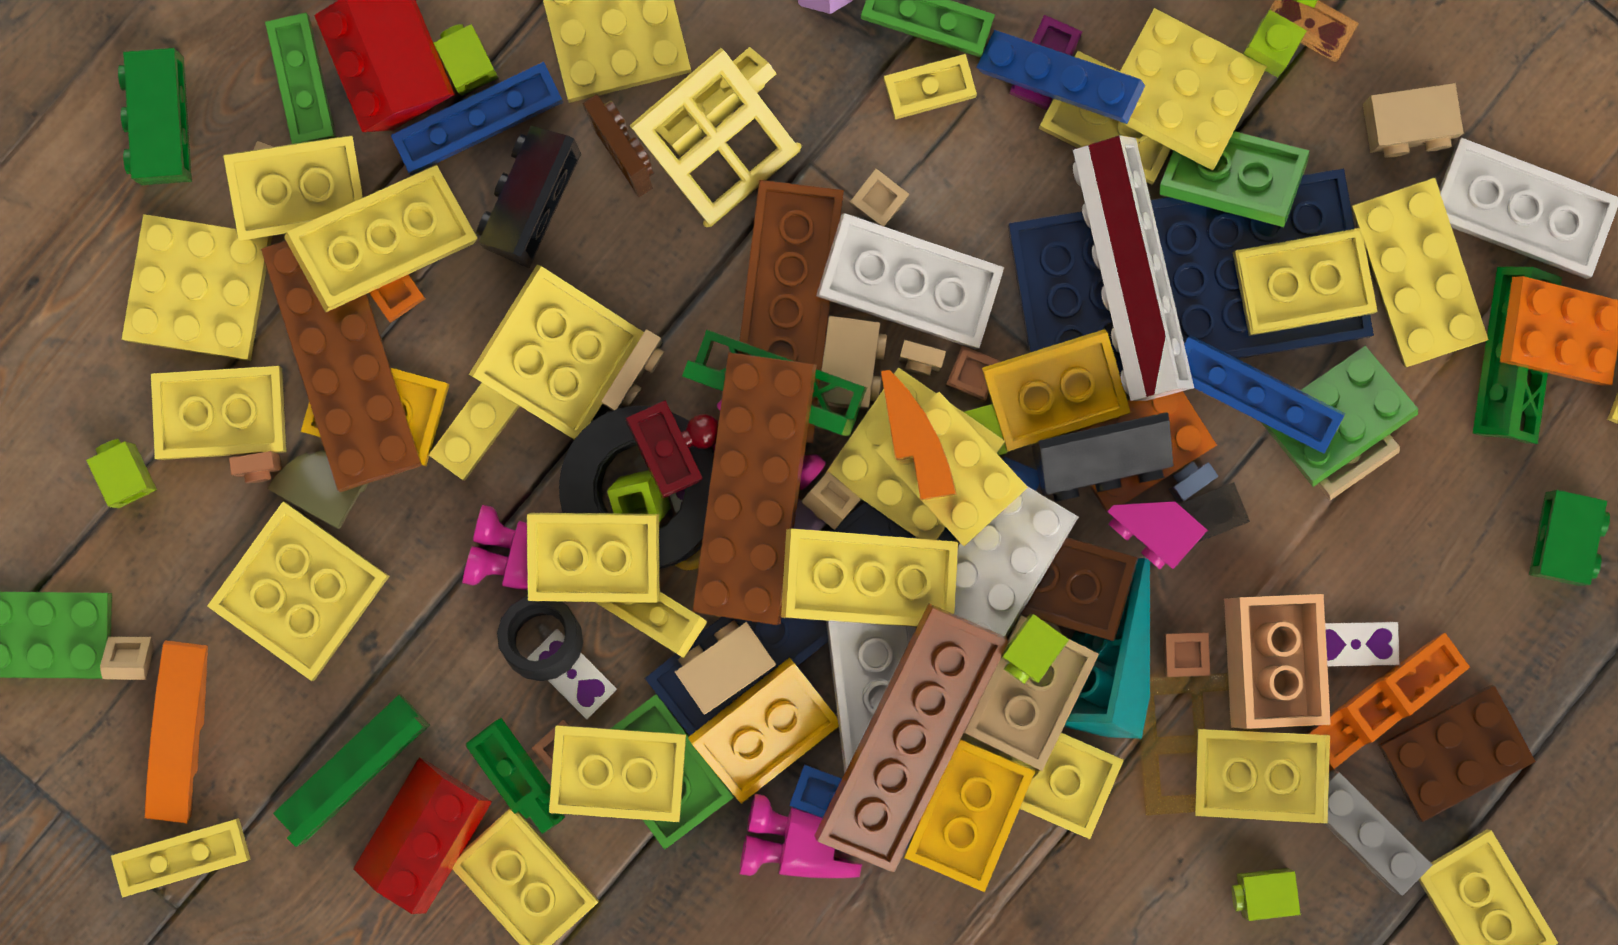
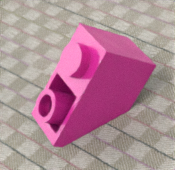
[1107,501,1208,569]

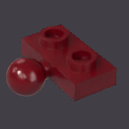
[626,400,719,499]

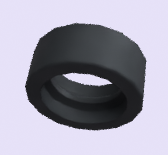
[497,596,583,681]

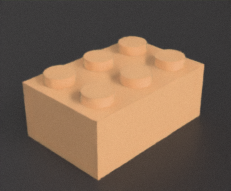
[1224,594,1331,729]

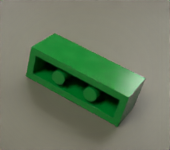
[118,48,192,186]

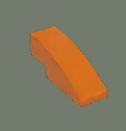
[881,370,957,500]

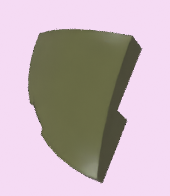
[267,450,369,529]

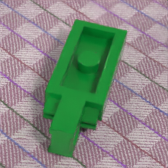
[466,718,565,834]

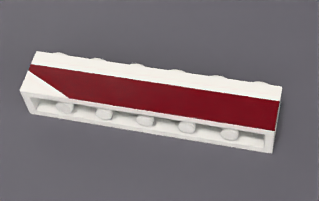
[1073,135,1194,401]

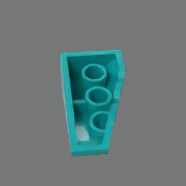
[1064,558,1150,739]

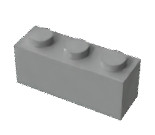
[1323,770,1432,896]

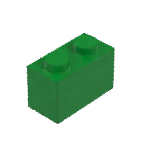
[1529,490,1610,586]

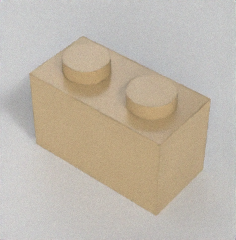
[1363,83,1464,158]
[818,316,887,411]
[675,620,777,715]

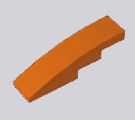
[1305,633,1470,771]
[144,640,208,823]

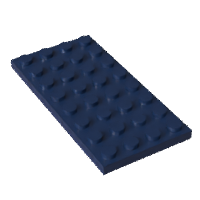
[1008,169,1374,377]

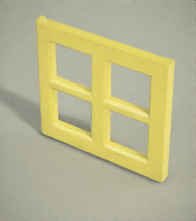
[629,48,802,228]

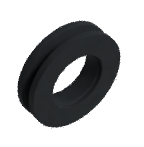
[559,406,714,569]

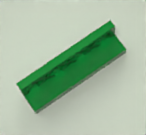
[1472,267,1562,444]
[682,329,867,436]
[273,694,430,847]

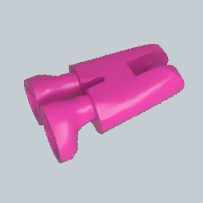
[462,505,528,591]
[739,794,862,878]

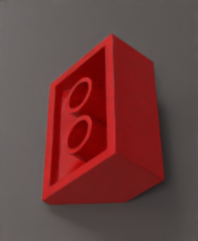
[314,0,455,132]
[353,757,492,914]

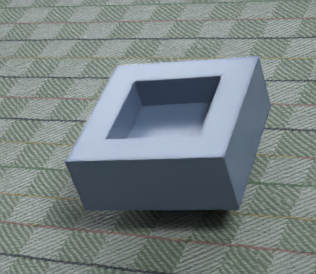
[1168,462,1218,503]

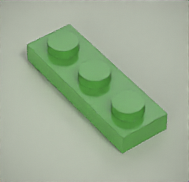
[861,0,995,58]
[265,13,336,144]

